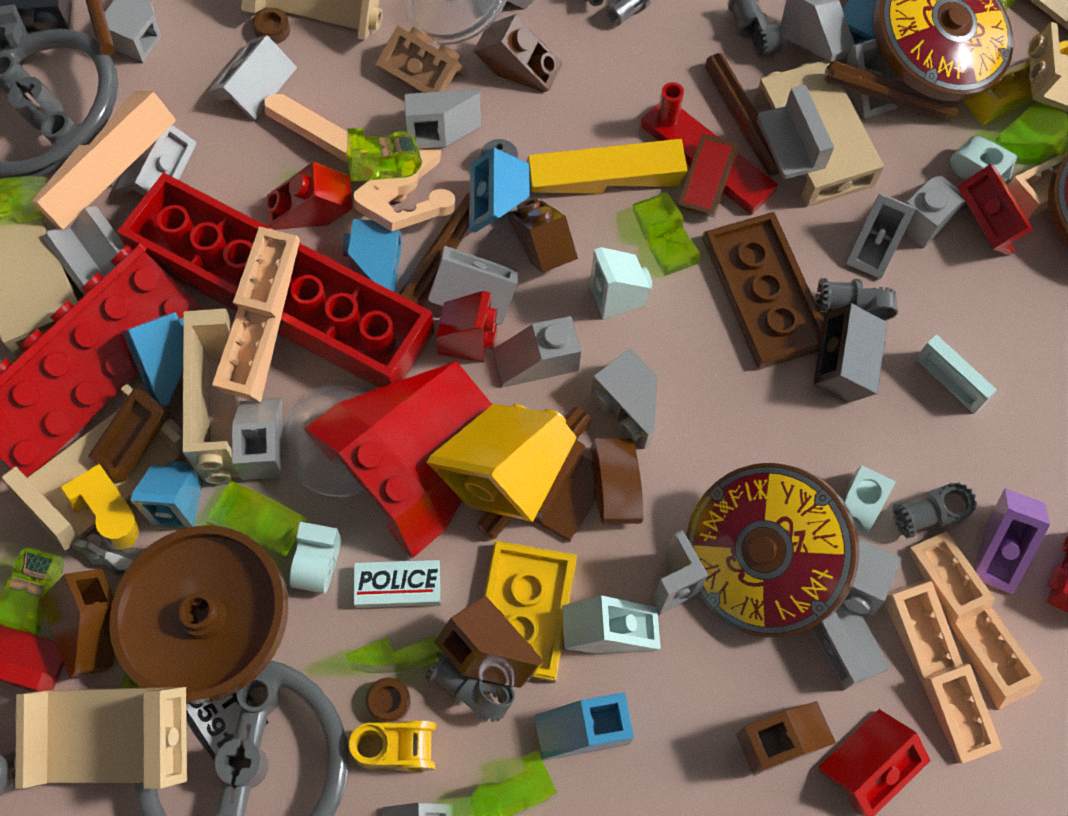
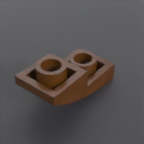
[590,438,644,524]

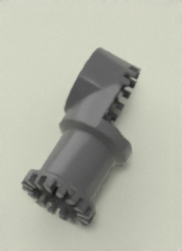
[727,0,783,58]
[816,278,898,321]
[892,482,977,539]
[425,653,515,722]

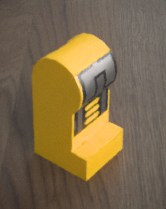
[61,464,139,550]

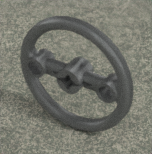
[0,29,118,181]
[134,660,349,816]

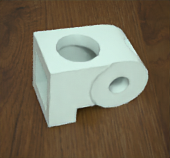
[950,136,1017,184]
[843,465,896,536]
[290,522,342,594]

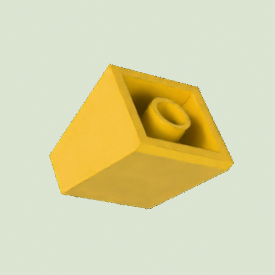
[426,404,577,522]

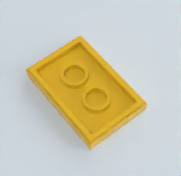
[484,540,577,683]

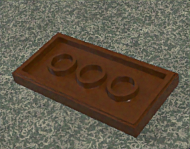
[702,212,823,370]

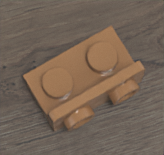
[376,25,466,93]

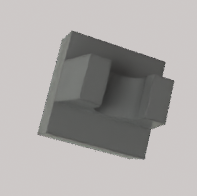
[0,4,28,48]

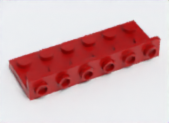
[0,243,203,478]

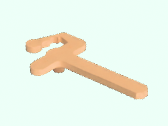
[264,94,455,232]

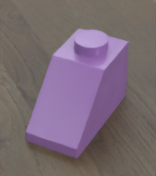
[974,488,1050,594]

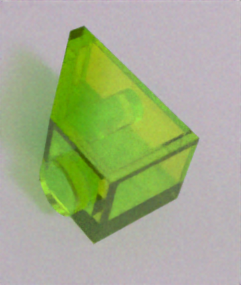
[994,101,1068,165]

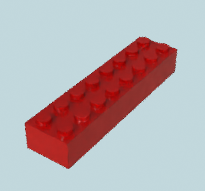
[117,172,435,388]

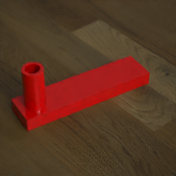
[641,82,778,215]

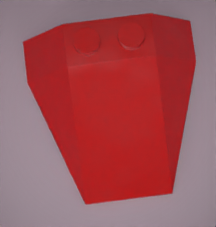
[304,361,493,558]

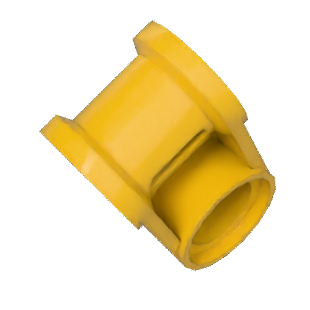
[349,721,436,772]

